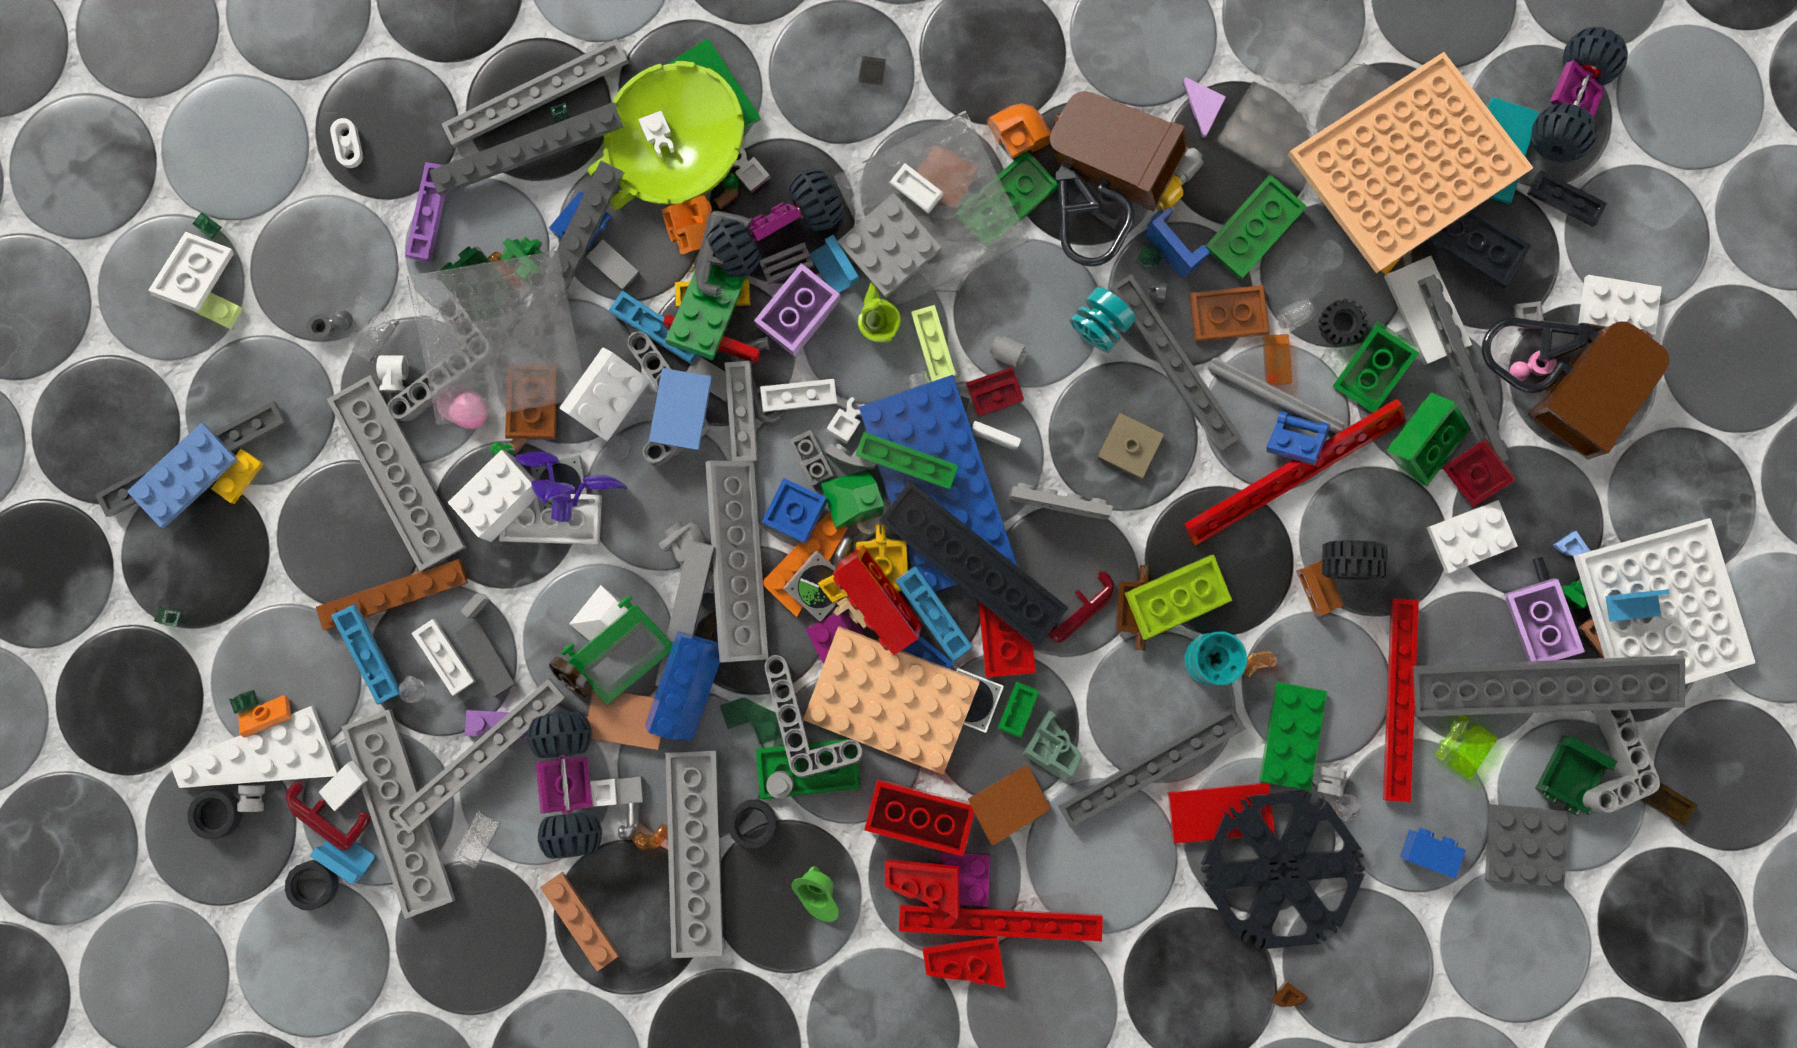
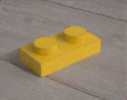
[211,449,264,504]

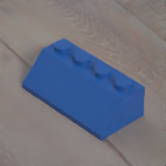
[645,631,720,740]

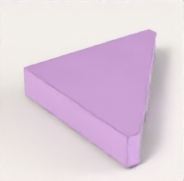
[1182,77,1226,138]

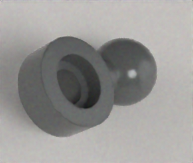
[306,310,353,340]

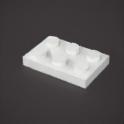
[148,232,233,313]
[1578,275,1662,336]
[1427,500,1518,573]

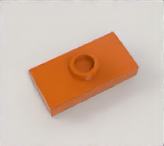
[238,695,291,738]

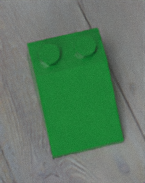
[1332,321,1419,413]

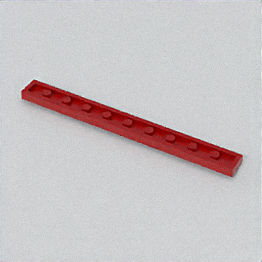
[1184,399,1406,546]

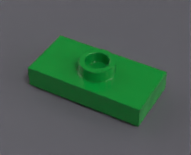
[998,682,1040,738]

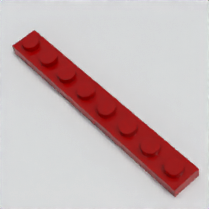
[1383,599,1419,802]
[899,904,1103,942]

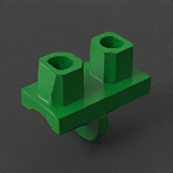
[500,237,548,281]

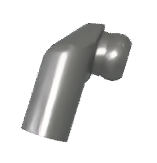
[618,803,639,840]

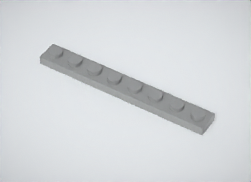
[442,39,629,148]
[392,679,567,834]

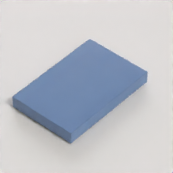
[649,368,712,451]

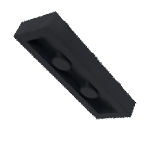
[1527,170,1607,227]

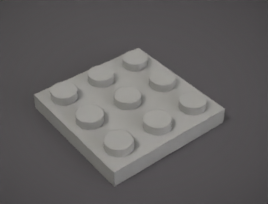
[837,193,942,298]

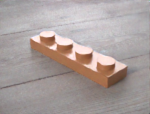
[540,871,619,971]

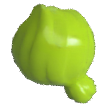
[858,282,901,342]

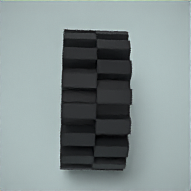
[1318,299,1368,346]

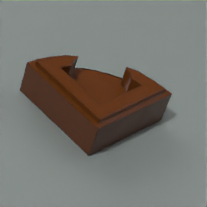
[1271,980,1308,1007]

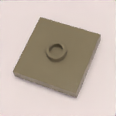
[1097,413,1164,479]

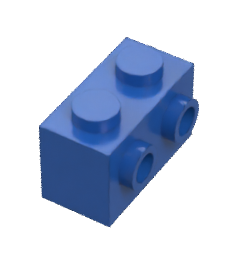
[1400,827,1466,879]

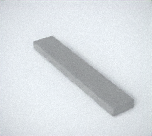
[655,540,714,686]

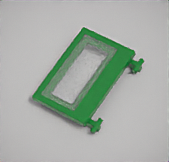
[560,595,673,704]

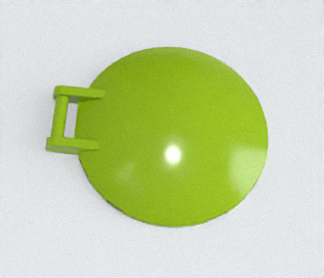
[587,61,744,210]

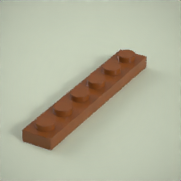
[316,559,468,631]

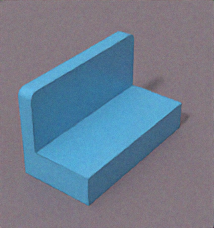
[810,235,859,293]
[1605,589,1669,622]
[310,840,376,885]

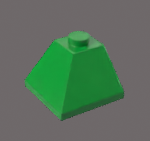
[821,469,884,529]

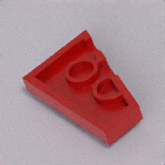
[885,859,961,919]
[922,936,1006,988]

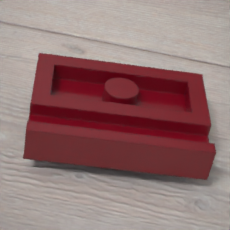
[966,366,1025,418]

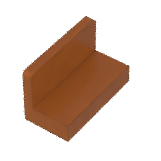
[1296,560,1343,617]

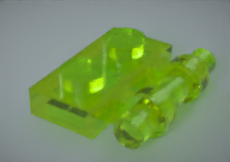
[1434,715,1498,780]

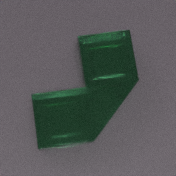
[720,697,782,744]

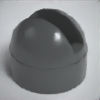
[1149,283,1168,303]

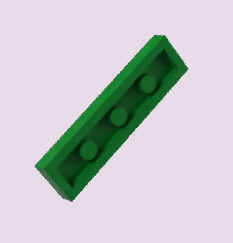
[855,432,959,489]

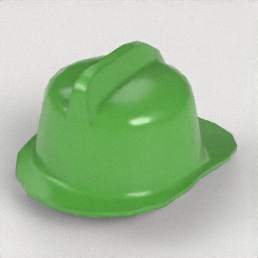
[791,866,839,922]

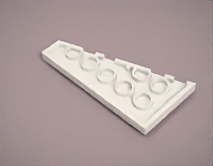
[170,706,340,788]

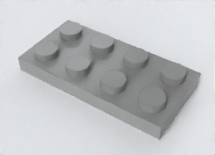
[1008,483,1113,520]

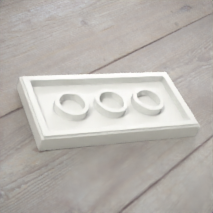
[1384,256,1472,365]
[499,494,602,545]

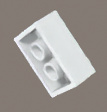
[560,348,651,441]
[448,450,537,542]

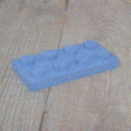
[127,423,239,528]

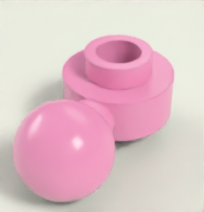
[1509,350,1556,381]

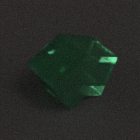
[551,103,571,123]
[192,212,222,239]
[1136,244,1163,268]
[154,606,181,627]
[229,690,259,714]

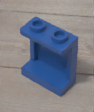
[1145,207,1210,279]

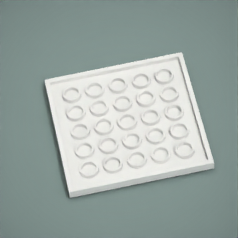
[1574,518,1756,684]

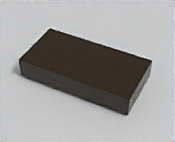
[1640,782,1698,827]

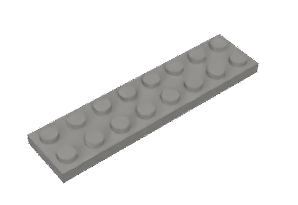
[327,375,466,572]
[705,461,768,663]
[341,709,455,919]
[665,750,723,958]

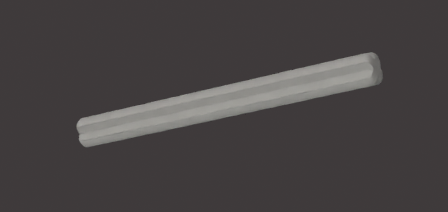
[1208,358,1344,434]

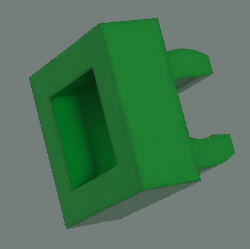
[1561,580,1588,609]

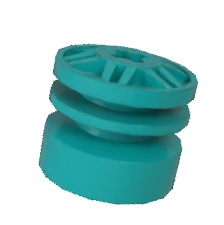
[1069,287,1137,353]
[1184,632,1247,686]

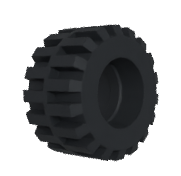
[1322,540,1388,580]

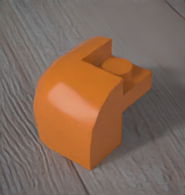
[987,103,1051,159]
[661,195,712,254]

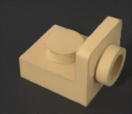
[834,595,866,628]

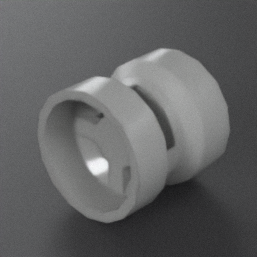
[1317,766,1347,796]
[237,784,265,812]

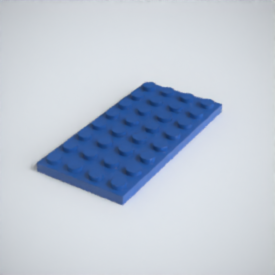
[859,375,1017,592]

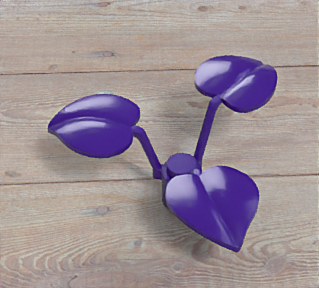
[515,451,627,522]

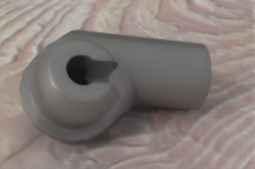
[835,536,854,568]

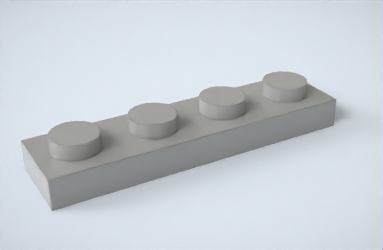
[725,361,758,461]

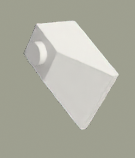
[570,585,628,641]

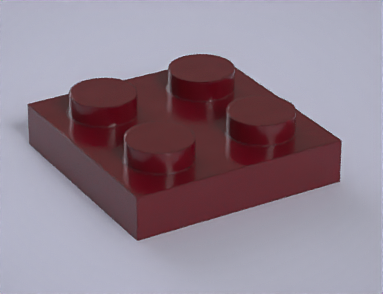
[1442,438,1516,507]

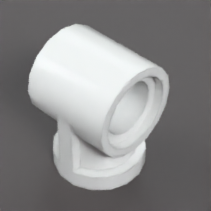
[376,355,409,393]

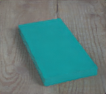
[1487,97,1539,205]

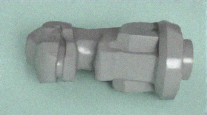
[659,521,715,594]

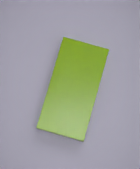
[1125,555,1232,640]

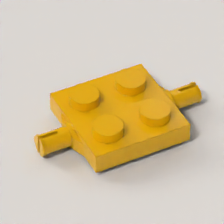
[856,523,908,591]

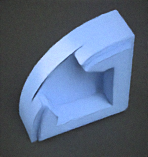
[1553,531,1590,556]

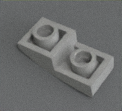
[789,430,833,486]
[825,443,877,470]

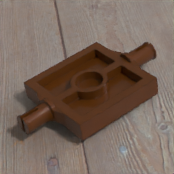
[1116,565,1167,651]

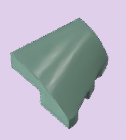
[1023,711,1082,781]

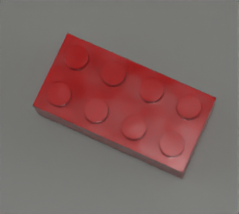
[833,545,922,655]
[864,778,974,856]

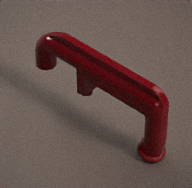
[1048,571,1114,643]
[286,781,371,850]

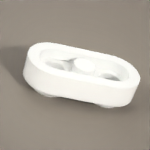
[330,118,363,168]

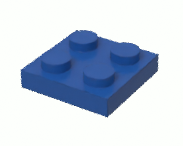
[762,478,829,544]

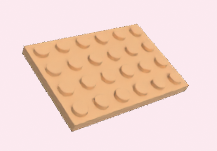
[803,626,980,774]

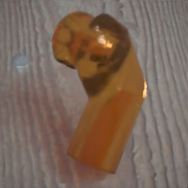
[1243,651,1277,679]

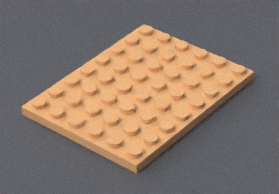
[1288,52,1533,274]

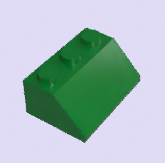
[1387,393,1471,486]

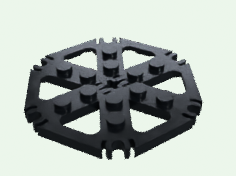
[1201,790,1365,949]

